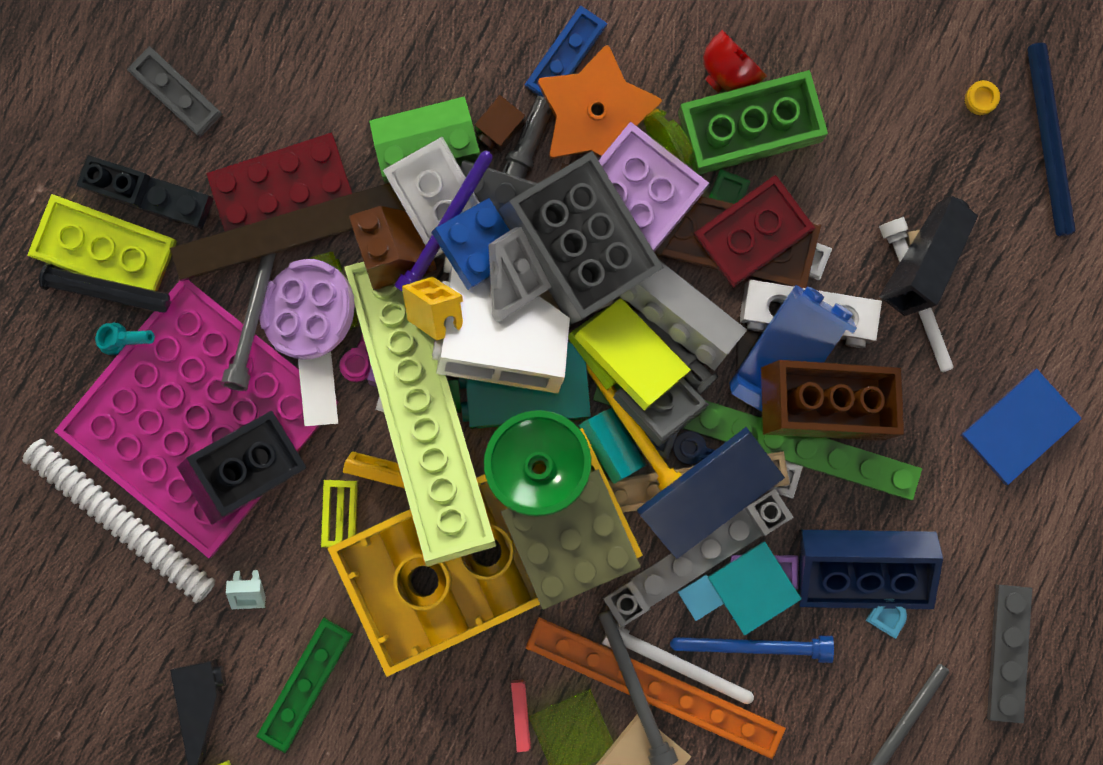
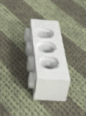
[740,280,882,348]

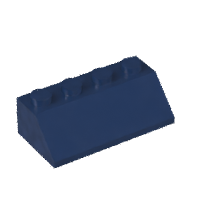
[799,530,943,609]

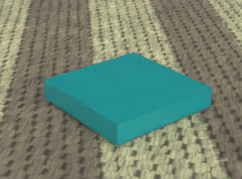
[707,541,801,636]

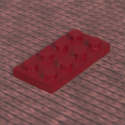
[206,132,353,232]

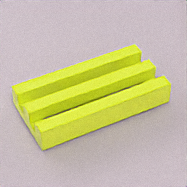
[321,480,358,547]

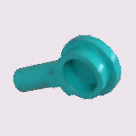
[95,322,155,356]

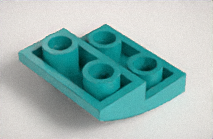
[579,408,648,484]

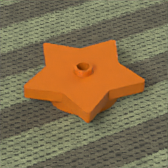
[537,45,662,159]

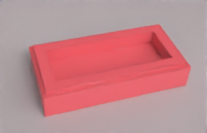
[511,679,531,752]

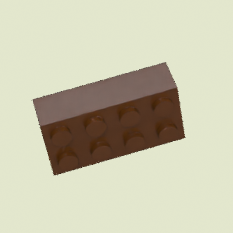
[761,360,904,441]

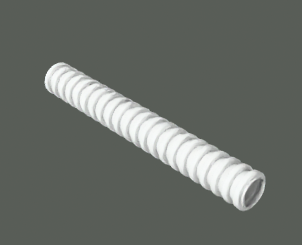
[23,439,215,603]

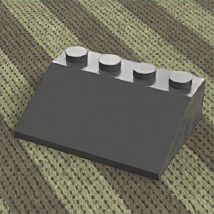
[499,151,664,325]

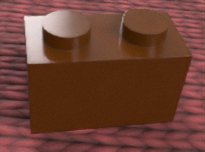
[349,206,437,290]

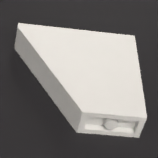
[432,256,570,393]

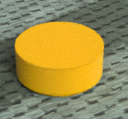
[965,80,1000,115]

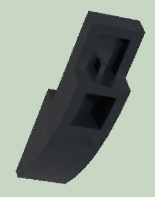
[76,155,214,230]

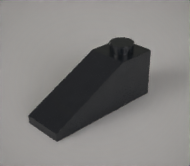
[170,659,226,765]

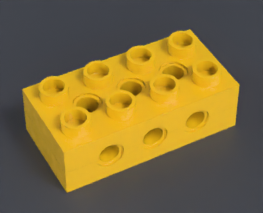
[327,428,643,677]

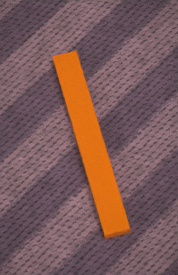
[525,617,786,760]

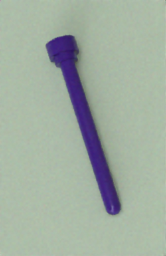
[394,151,492,291]

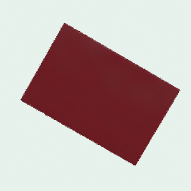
[694,175,815,288]

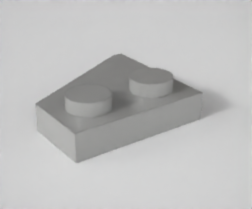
[489,227,551,321]

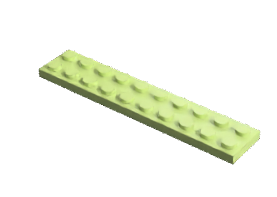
[345,262,496,567]

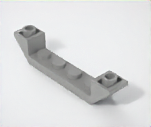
[603,489,794,628]

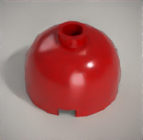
[703,30,767,93]

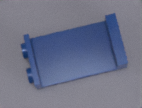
[729,285,857,412]

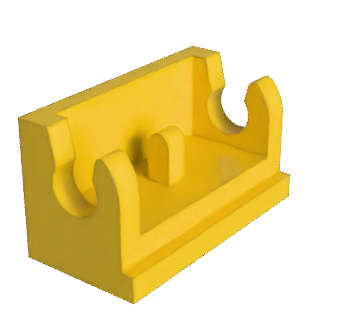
[402,277,463,340]

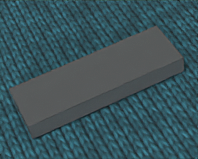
[127,46,223,138]

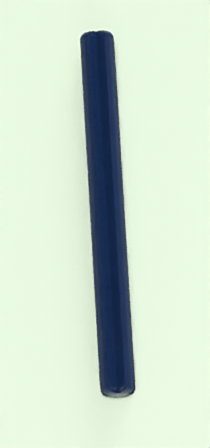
[1027,43,1076,236]

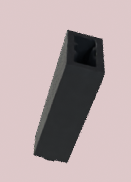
[879,196,978,316]

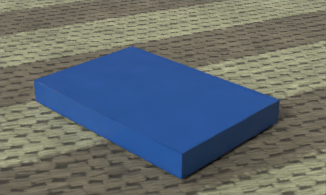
[961,369,1082,485]

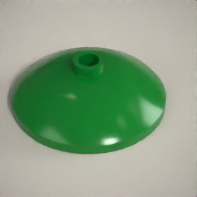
[484,410,592,517]

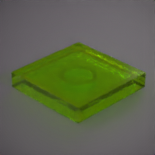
[528,689,614,765]

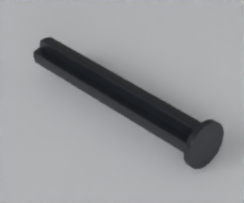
[39,263,171,313]

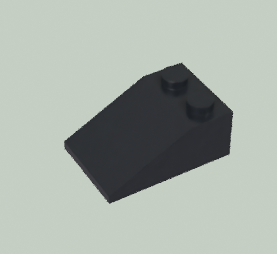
[177,411,307,525]

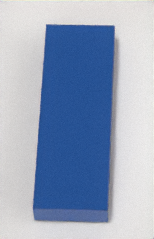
[524,5,607,97]

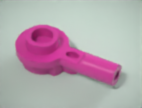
[339,333,371,383]

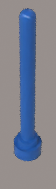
[670,635,834,663]

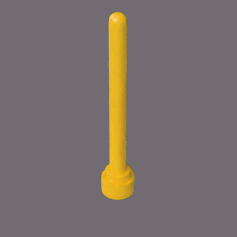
[586,363,682,491]

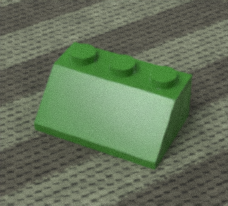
[369,96,480,184]

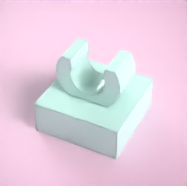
[226,570,266,609]

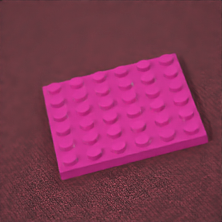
[54,280,339,558]

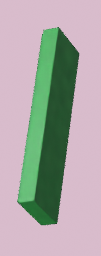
[256,617,354,753]

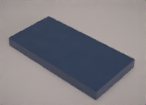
[637,427,785,559]

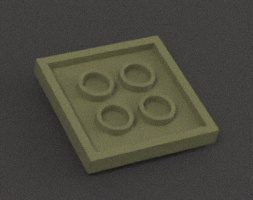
[501,469,641,610]

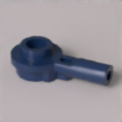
[673,431,715,464]

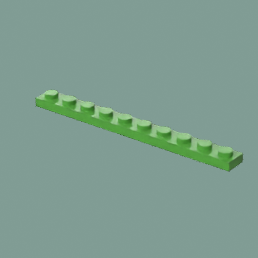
[593,383,922,501]

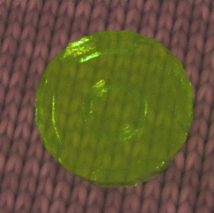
[644,108,694,166]

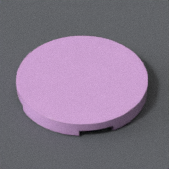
[259,259,355,359]

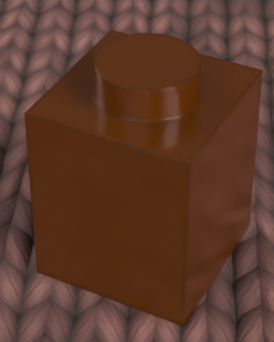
[475,95,526,152]

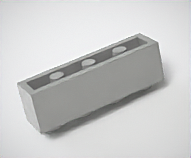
[619,260,747,371]

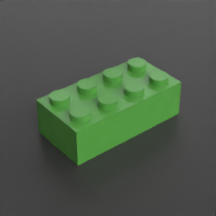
[678,70,828,175]

